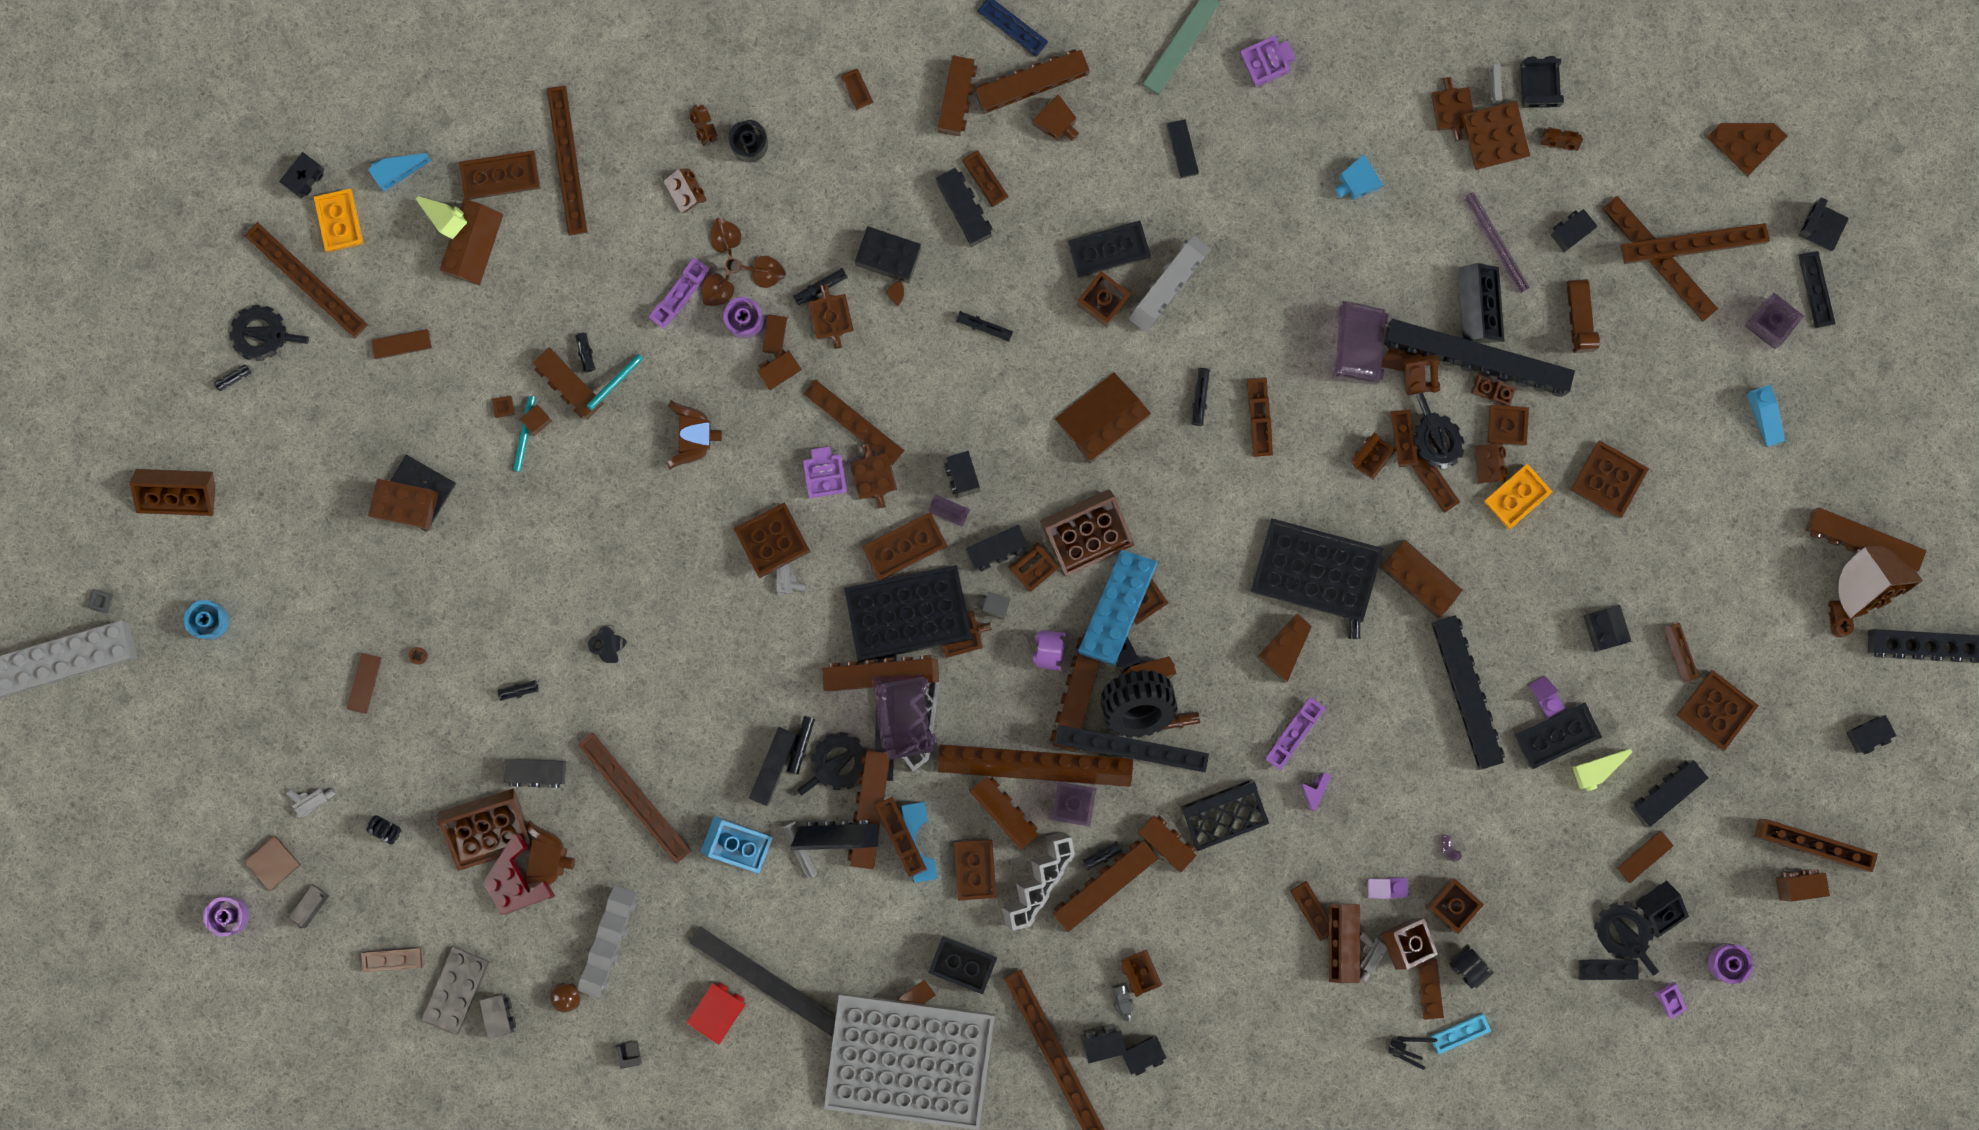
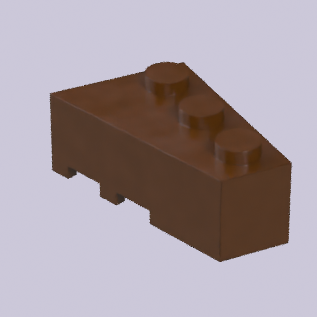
[1257,613,1312,683]

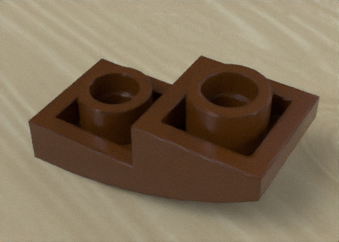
[1471,375,1516,406]

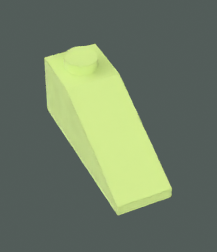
[416,196,467,239]
[1572,749,1632,791]

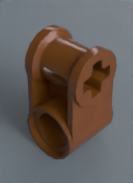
[1828,600,1854,638]

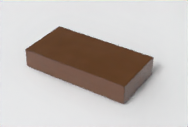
[840,68,873,111]
[762,314,788,354]

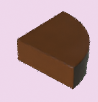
[885,280,904,307]

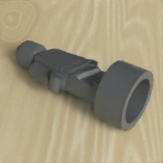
[1111,983,1133,1022]

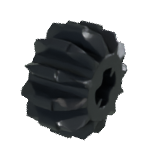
[366,815,401,844]

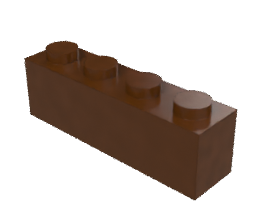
[938,55,978,136]
[532,347,604,420]
[1329,904,1360,983]

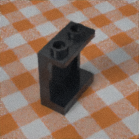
[1520,56,1564,108]

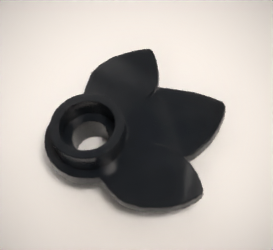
[588,625,627,663]

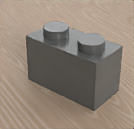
[980,592,1010,620]

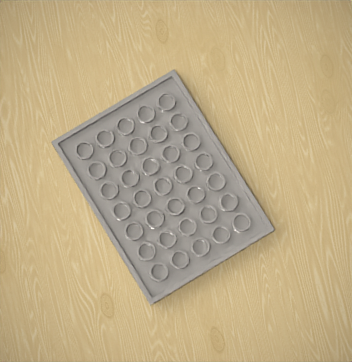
[824,993,995,1130]

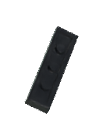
[1798,251,1836,328]

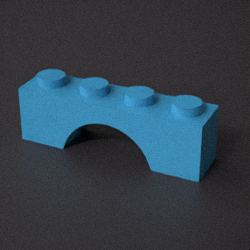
[899,802,938,883]

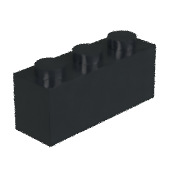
[966,525,1028,572]
[504,759,566,788]

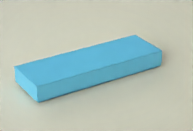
[1430,1013,1491,1054]

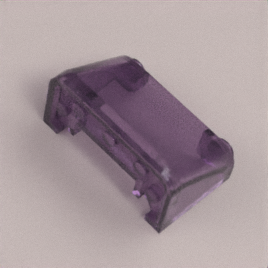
[1332,301,1389,385]
[872,674,937,760]

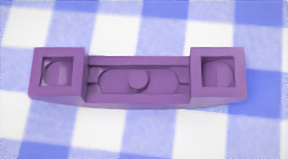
[648,258,709,329]
[1265,697,1326,771]

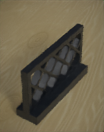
[1180,779,1270,851]

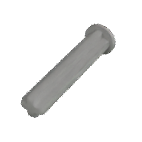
[781,822,817,879]

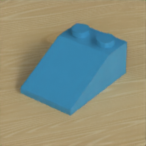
[701,815,773,873]

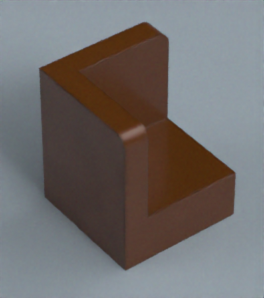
[520,404,552,436]

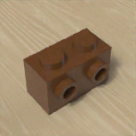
[757,349,802,390]

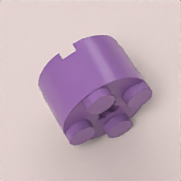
[723,297,764,339]
[1033,630,1066,671]
[203,896,249,936]
[1707,943,1753,984]

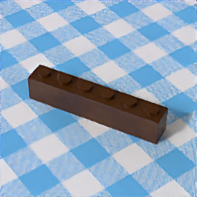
[976,49,1089,114]
[1805,507,1927,572]
[1050,634,1100,752]
[822,655,939,691]
[847,749,891,869]
[1754,819,1878,872]
[1053,840,1159,933]

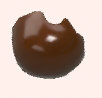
[550,982,580,1013]

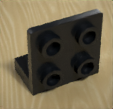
[1798,197,1849,251]

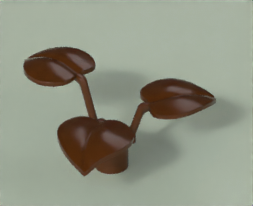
[702,218,786,306]

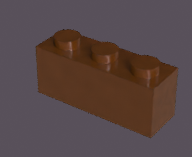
[1137,815,1197,873]

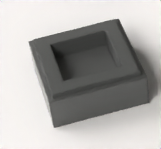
[87,589,113,613]

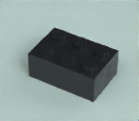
[855,226,922,284]
[928,935,997,995]
[1080,1023,1127,1064]

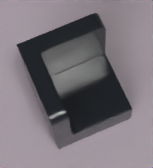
[616,1041,642,1069]

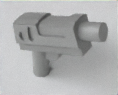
[775,563,806,596]
[286,788,336,818]
[1360,932,1387,982]

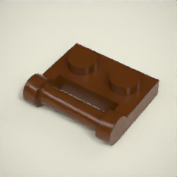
[1404,355,1440,396]
[1008,542,1059,593]

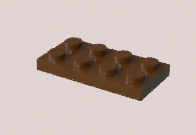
[459,150,541,200]
[862,512,948,581]

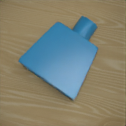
[1334,155,1383,200]

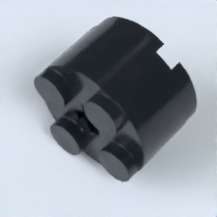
[729,120,768,162]
[1449,944,1494,989]

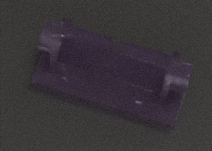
[928,494,970,527]

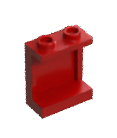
[687,982,746,1045]

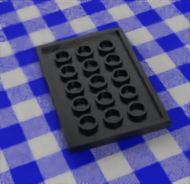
[1251,518,1384,623]
[844,565,972,663]

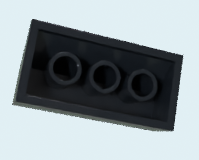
[1458,263,1505,343]
[790,820,878,850]

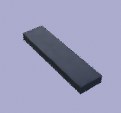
[977,0,1048,57]

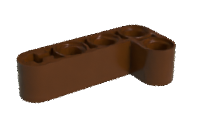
[1567,279,1600,353]

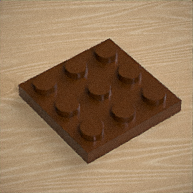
[1462,101,1530,170]
[1570,440,1649,519]
[734,502,810,579]
[1676,670,1759,751]

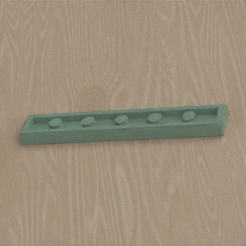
[1143,0,1220,95]

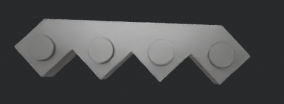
[1129,236,1212,333]
[902,677,941,772]
[1002,832,1075,931]
[578,885,638,998]

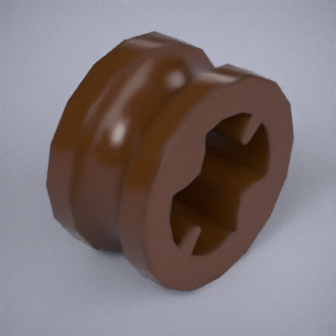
[409,647,428,665]

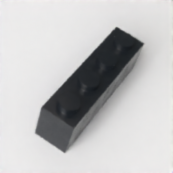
[936,167,993,247]
[749,727,798,806]
[1631,760,1709,827]

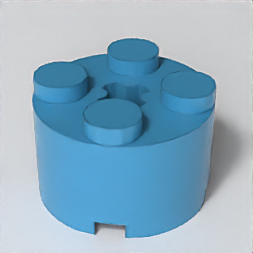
[184,600,229,640]

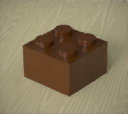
[1077,271,1131,328]
[1776,869,1830,902]
[1425,878,1484,934]
[1381,918,1438,970]

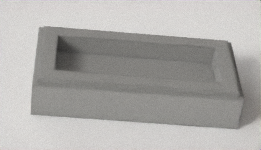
[1489,63,1502,105]

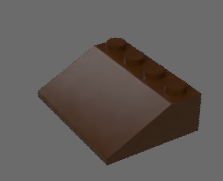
[1055,373,1151,463]
[1040,489,1135,577]
[438,788,532,871]

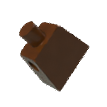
[1033,94,1079,141]

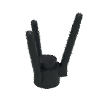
[1388,1036,1438,1070]

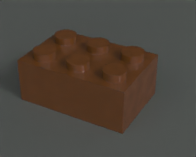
[368,479,438,530]

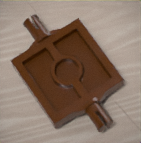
[1431,77,1474,141]
[808,284,854,349]
[850,444,897,509]
[941,611,992,658]

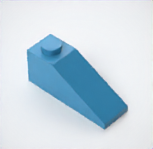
[368,153,432,192]
[1746,385,1785,447]

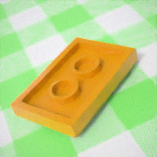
[314,188,364,253]
[1483,464,1553,530]

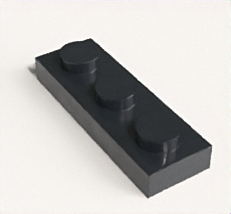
[1579,960,1639,980]

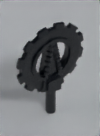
[229,305,309,361]
[1413,392,1464,469]
[797,732,867,796]
[1594,902,1659,976]

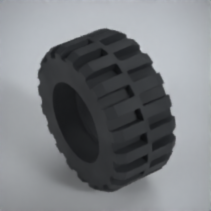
[1100,670,1178,738]

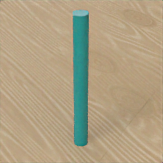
[586,354,643,410]
[513,396,536,472]

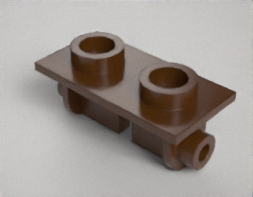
[689,104,718,146]
[1541,127,1583,151]

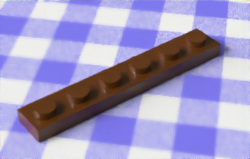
[804,379,905,466]

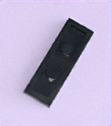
[1167,119,1199,179]

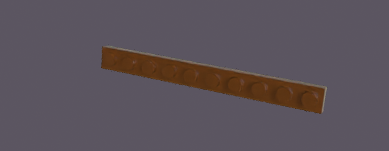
[1004,969,1105,1130]

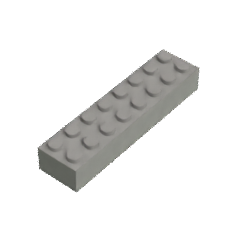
[0,621,138,699]

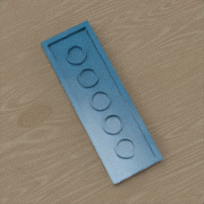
[1078,550,1158,666]

